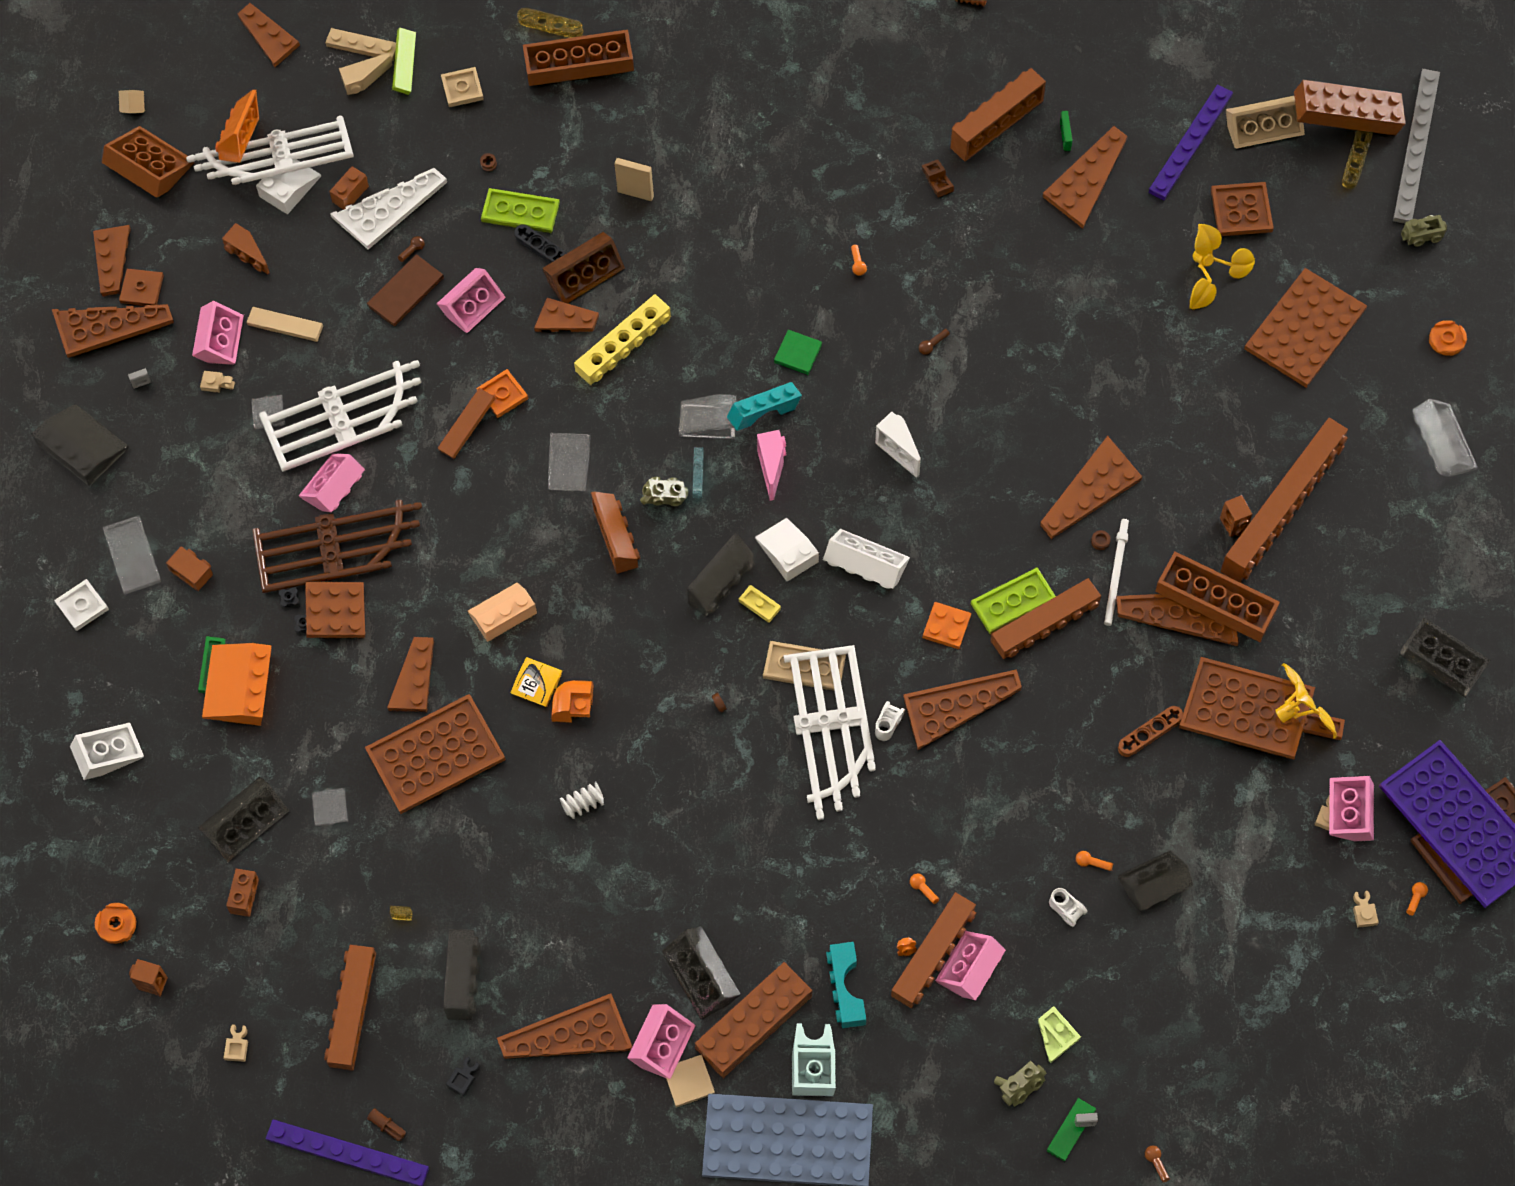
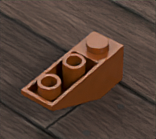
[222,223,269,274]

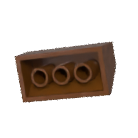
[542,232,625,303]

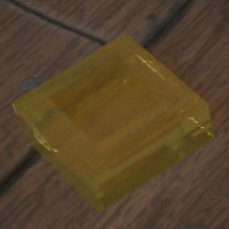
[390,906,413,921]

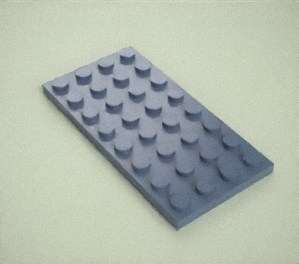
[702,1094,873,1186]

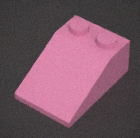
[757,430,786,501]

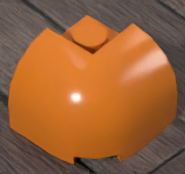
[551,680,594,722]

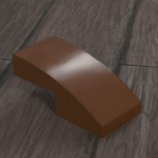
[922,159,954,197]

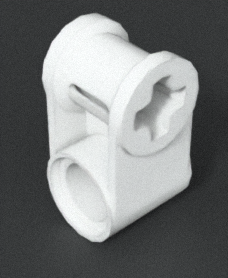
[875,701,905,741]
[1049,888,1087,926]

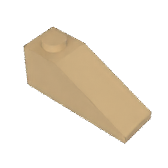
[339,52,393,95]

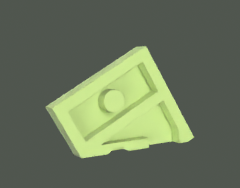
[1038,1006,1081,1063]

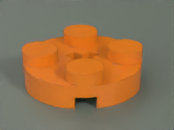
[95,903,136,944]

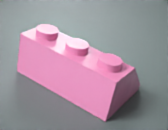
[437,268,506,333]
[192,301,244,365]
[299,453,365,512]
[1329,776,1374,841]
[935,931,1006,1000]
[628,1004,696,1079]

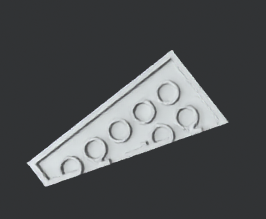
[330,168,447,249]

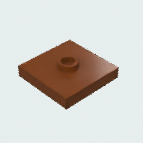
[119,269,164,306]

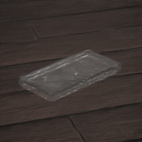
[103,515,161,594]

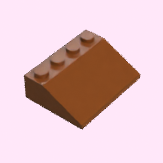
[102,126,194,197]

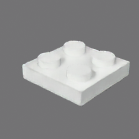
[54,579,109,631]

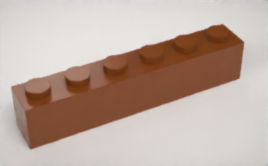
[991,578,1101,659]
[891,892,977,1009]
[325,945,376,1071]

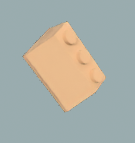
[468,583,537,642]

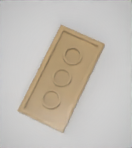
[763,641,846,691]

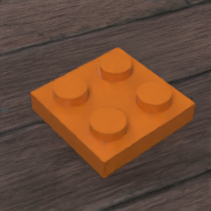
[476,369,528,418]
[923,602,971,649]

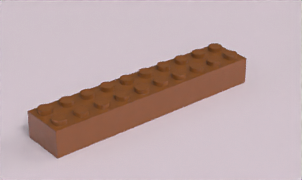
[1220,418,1348,583]

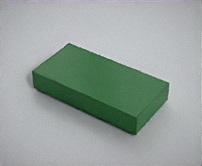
[1060,111,1072,151]

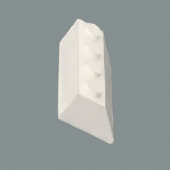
[823,529,910,589]

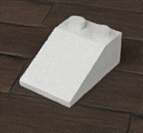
[256,160,321,215]
[875,412,921,478]
[755,518,819,581]
[70,723,144,780]

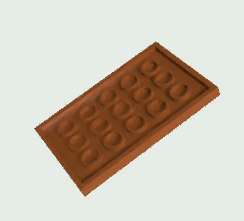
[1244,268,1367,388]
[1179,657,1315,759]
[365,694,506,814]

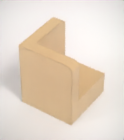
[119,90,144,113]

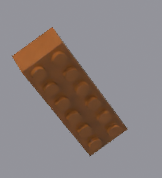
[523,30,634,86]
[950,68,1046,161]
[1294,80,1406,135]
[1155,551,1280,642]
[695,962,812,1078]

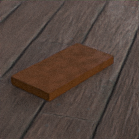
[367,254,444,327]

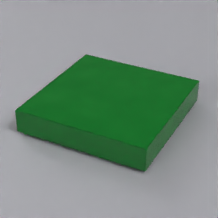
[774,330,822,375]

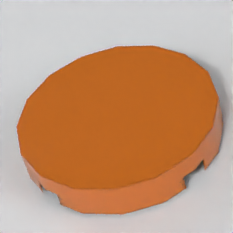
[1429,321,1467,356]

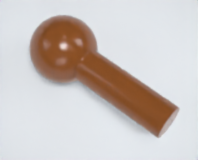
[1145,1146,1170,1183]

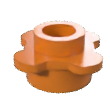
[897,938,917,956]

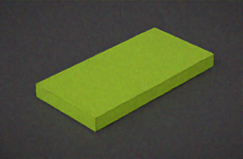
[481,188,560,233]
[971,568,1056,634]

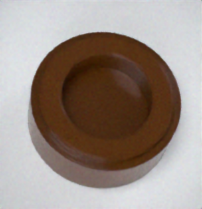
[1091,530,1111,550]
[711,692,727,712]

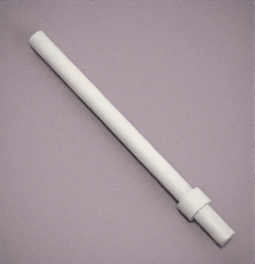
[1104,519,1129,626]

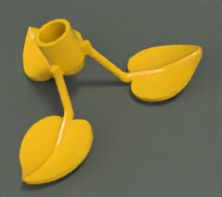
[1189,224,1255,309]
[1275,663,1337,739]

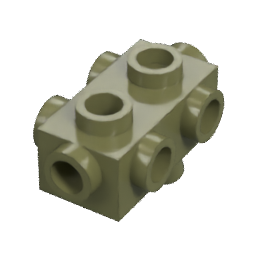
[1401,215,1447,246]
[640,477,688,506]
[994,1061,1047,1107]

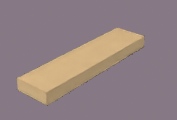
[247,307,323,342]

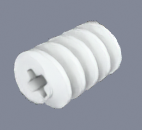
[560,782,604,819]

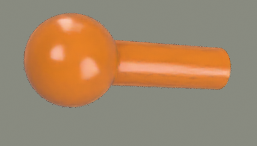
[851,245,867,276]
[1076,851,1113,871]
[910,873,939,904]
[1406,882,1428,915]

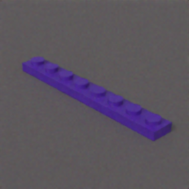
[1148,84,1233,200]
[266,1120,429,1186]

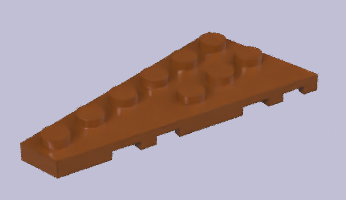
[903,669,1022,750]

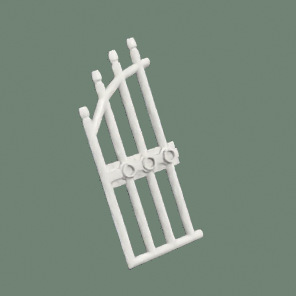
[186,116,354,185]
[259,360,421,472]
[784,645,875,820]

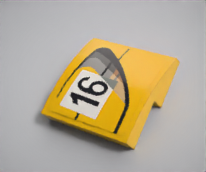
[511,657,562,707]

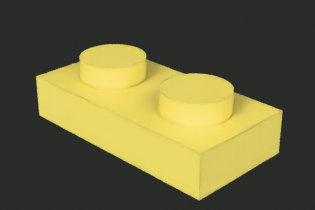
[739,585,781,623]

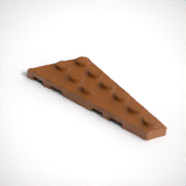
[1042,126,1127,228]
[52,304,174,358]
[1040,436,1142,539]
[1116,594,1238,646]
[497,993,632,1059]

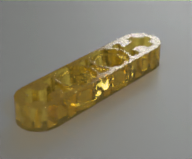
[517,8,583,38]
[1342,130,1372,189]

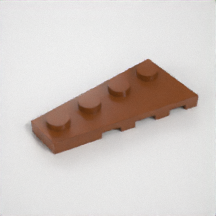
[237,3,300,67]
[93,225,131,296]
[387,637,434,712]

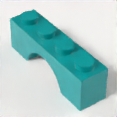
[727,382,802,431]
[826,942,866,1028]

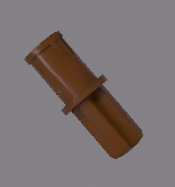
[367,1108,406,1141]

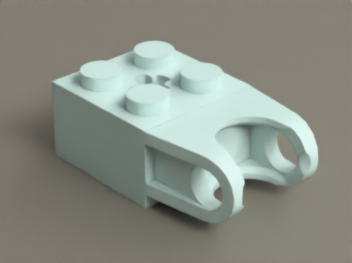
[792,1023,836,1096]

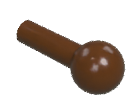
[398,236,425,262]
[919,328,950,355]

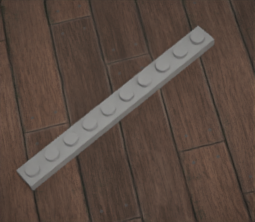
[1393,69,1440,224]

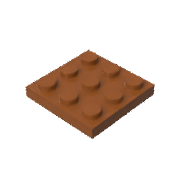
[1211,182,1274,236]
[305,582,365,638]

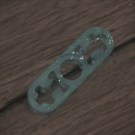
[692,447,704,498]

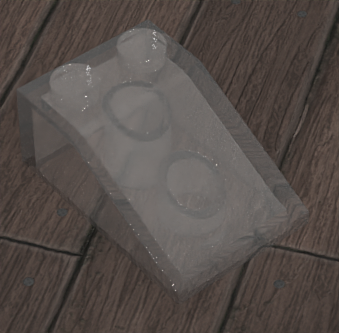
[679,394,737,439]
[548,433,591,491]

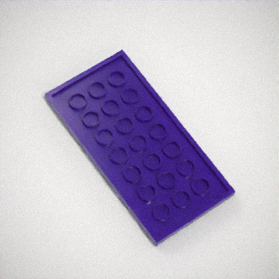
[1379,740,1515,908]

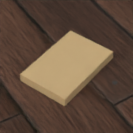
[615,158,654,201]

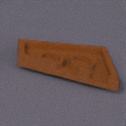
[534,298,599,332]

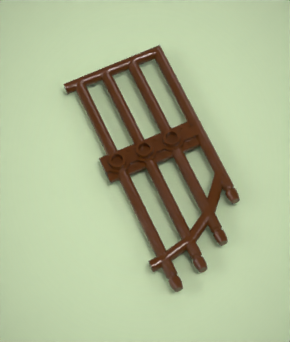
[252,500,422,593]

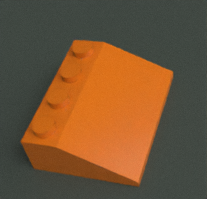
[202,643,272,726]

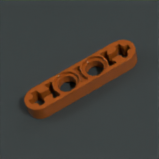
[1118,706,1183,757]

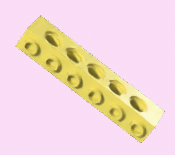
[574,294,671,385]

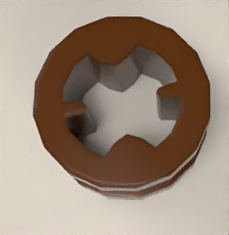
[480,153,497,171]

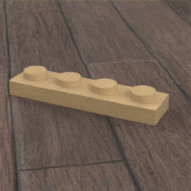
[326,28,396,61]

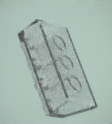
[1412,399,1478,477]

